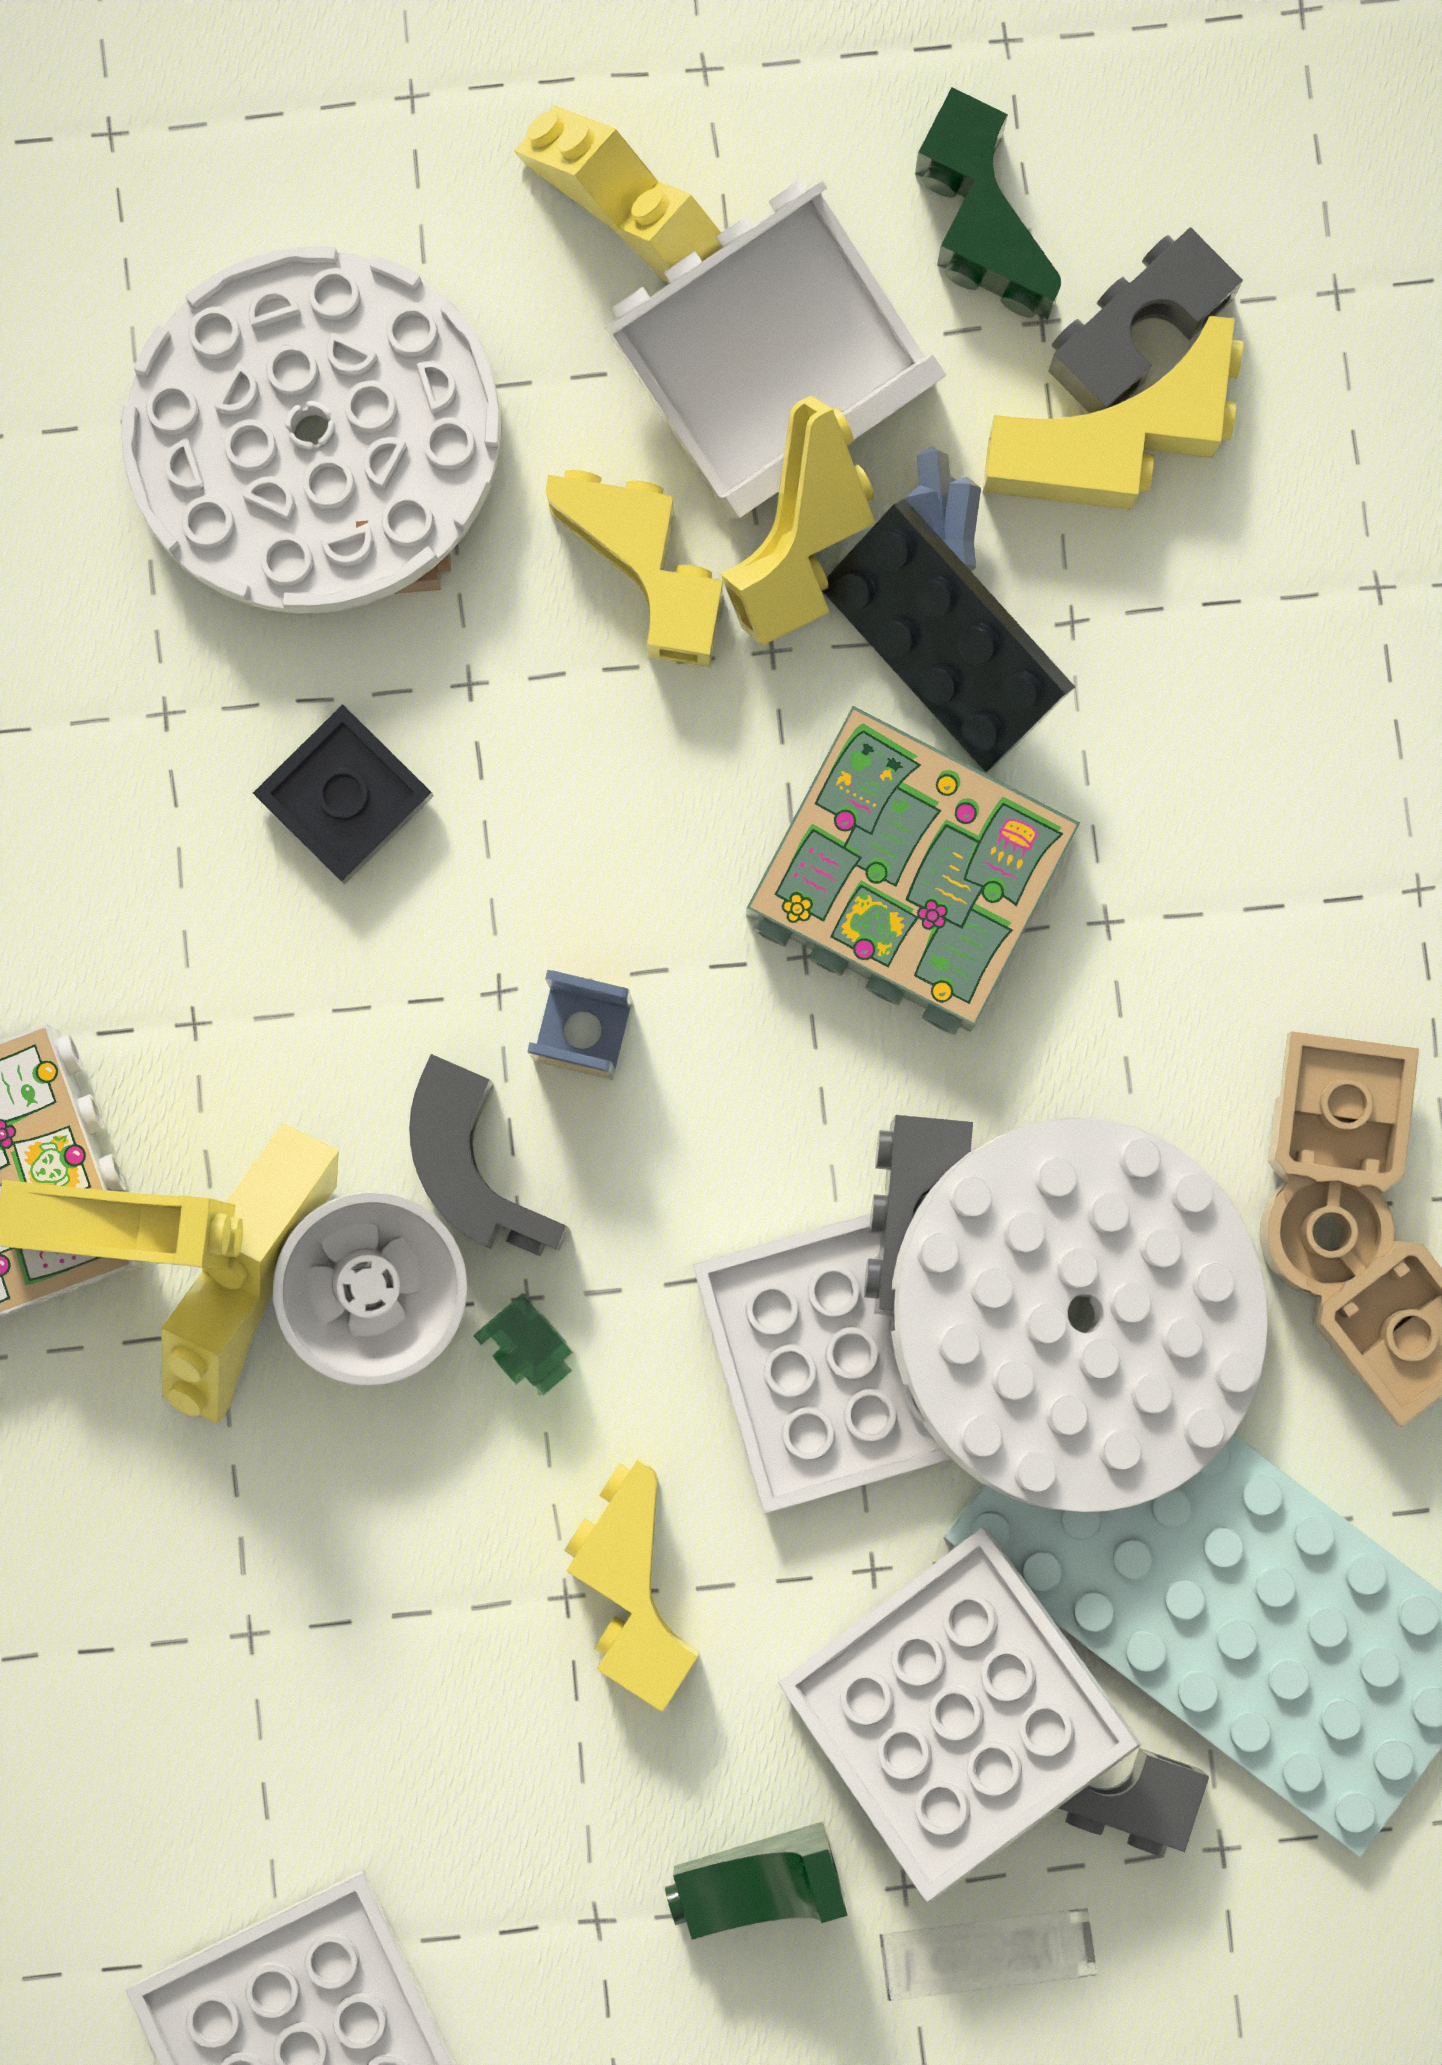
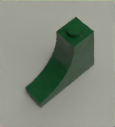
[665,1821,848,1940]

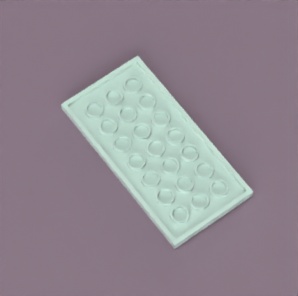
[943,1434,1442,1857]

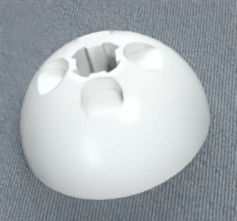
[273,1192,467,1386]

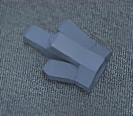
[906,446,981,572]

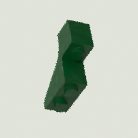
[915,87,1061,320]

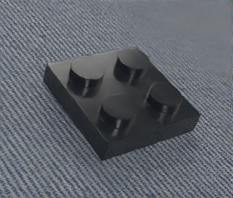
[253,704,434,885]

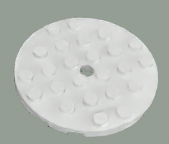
[121,246,501,613]
[891,1118,1268,1512]

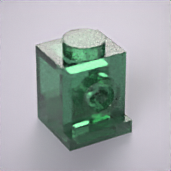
[473,1293,576,1396]

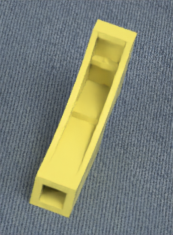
[982,316,1243,510]
[161,1124,339,1424]
[0,1180,243,1271]

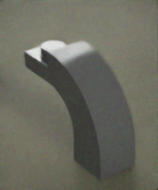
[409,1054,569,1257]

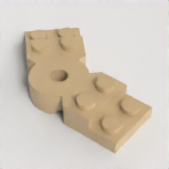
[1259,1031,1442,1427]

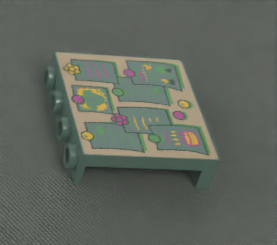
[746,706,1080,1035]

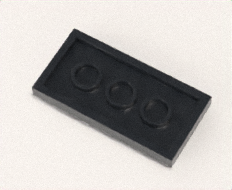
[822,498,1076,773]

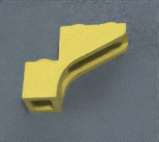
[514,105,723,283]
[720,395,876,646]
[546,470,723,667]
[564,1458,699,1712]

